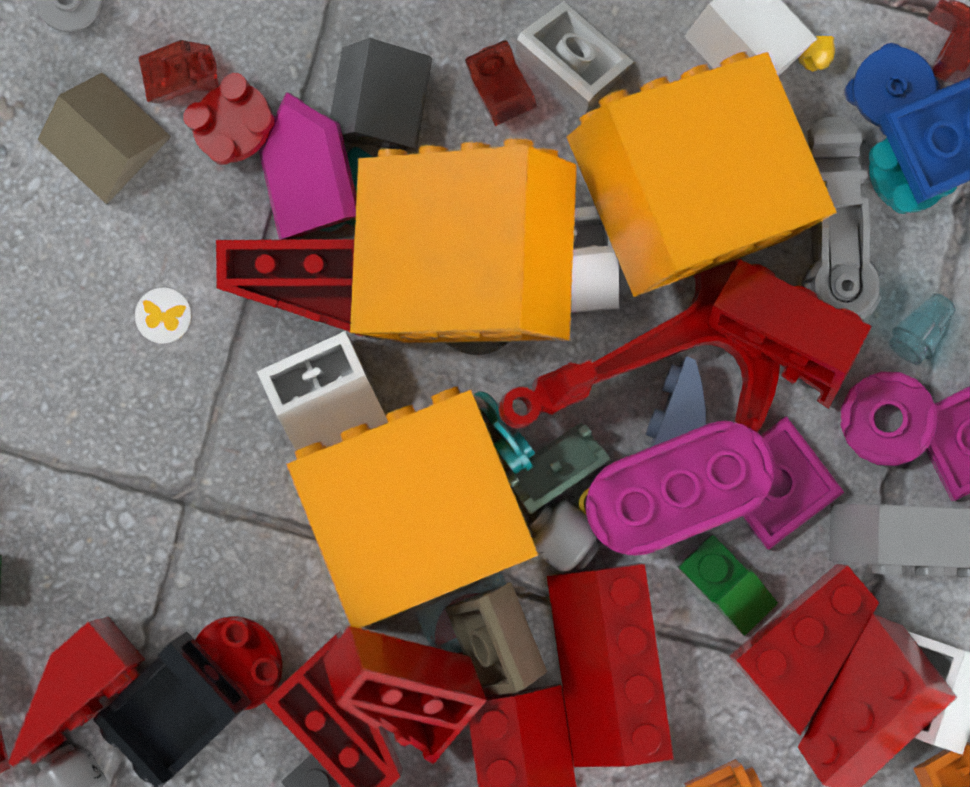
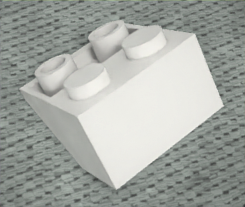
[571,206,619,313]
[257,331,388,451]

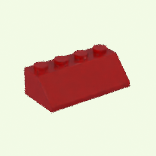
[546,563,674,767]
[469,684,577,787]

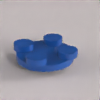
[844,43,940,136]

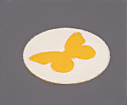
[135,288,191,344]

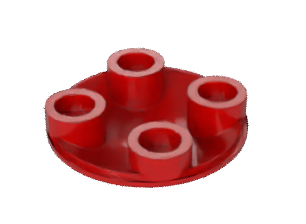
[195,616,283,710]

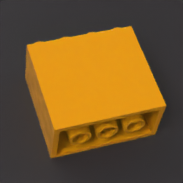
[566,51,837,297]
[350,138,577,343]
[286,386,538,628]

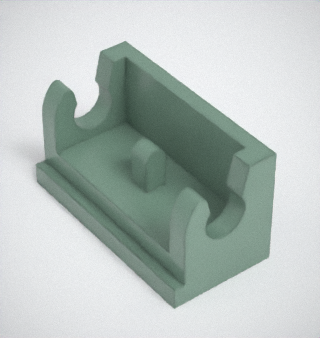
[505,422,611,514]

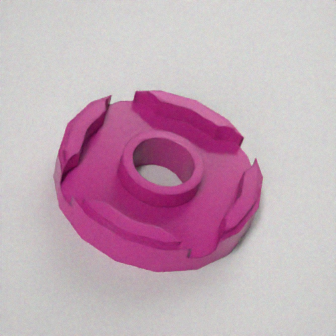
[840,371,937,466]

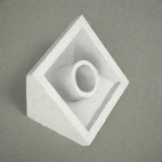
[684,0,818,76]
[516,1,634,115]

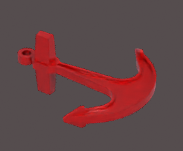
[498,258,780,433]

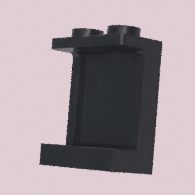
[93,631,252,787]

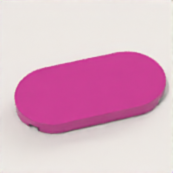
[586,421,775,556]

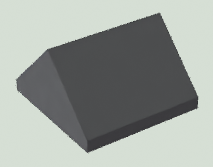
[330,38,433,150]

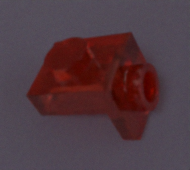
[927,0,970,81]
[138,40,219,104]
[465,40,537,126]

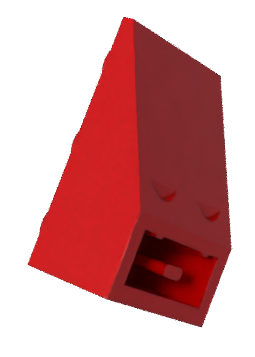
[8,617,146,767]

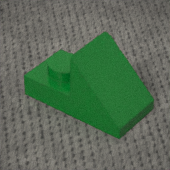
[677,534,778,636]

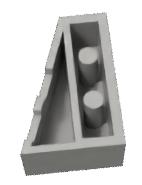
[829,504,970,577]

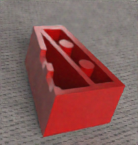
[216,239,363,337]
[708,259,872,409]
[729,564,879,736]
[798,614,957,787]
[323,625,487,764]
[264,631,403,787]

